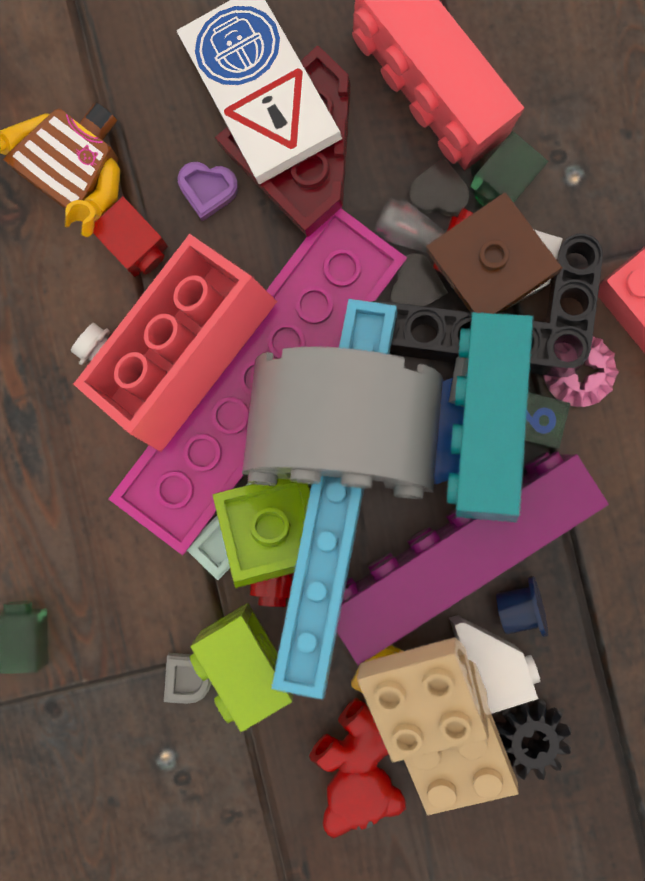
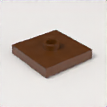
[426,192,562,314]

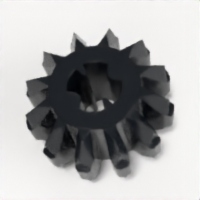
[495,698,571,780]

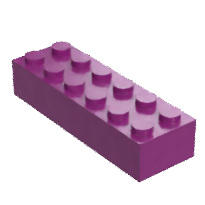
[337,451,609,666]

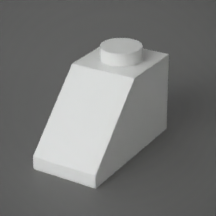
[449,615,540,714]

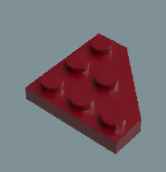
[215,46,351,237]

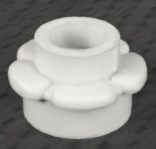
[71,323,110,366]

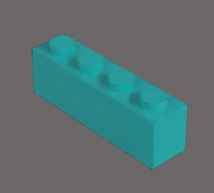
[447,312,533,523]

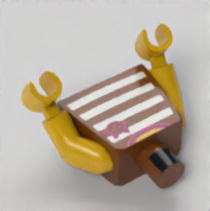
[0,102,120,237]

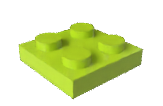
[212,478,310,588]

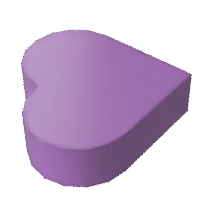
[178,162,238,222]

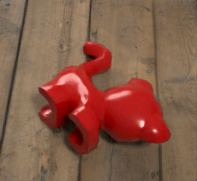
[309,698,406,838]

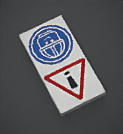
[176,0,342,184]

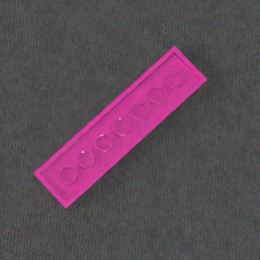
[108,208,407,555]

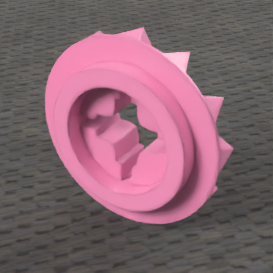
[543,337,619,407]

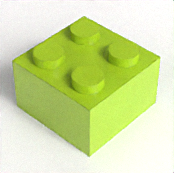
[189,603,293,732]

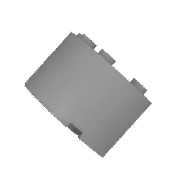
[242,347,443,499]

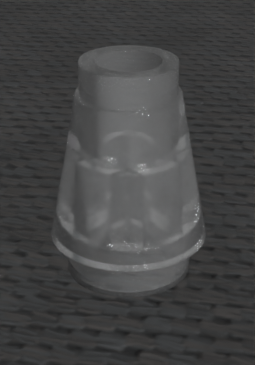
[374,197,447,253]

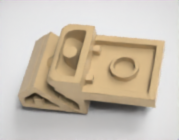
[357,637,519,815]

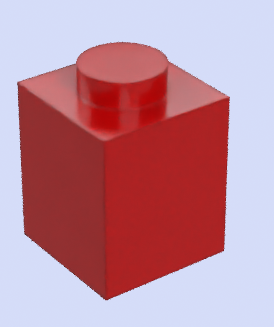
[93,196,168,277]

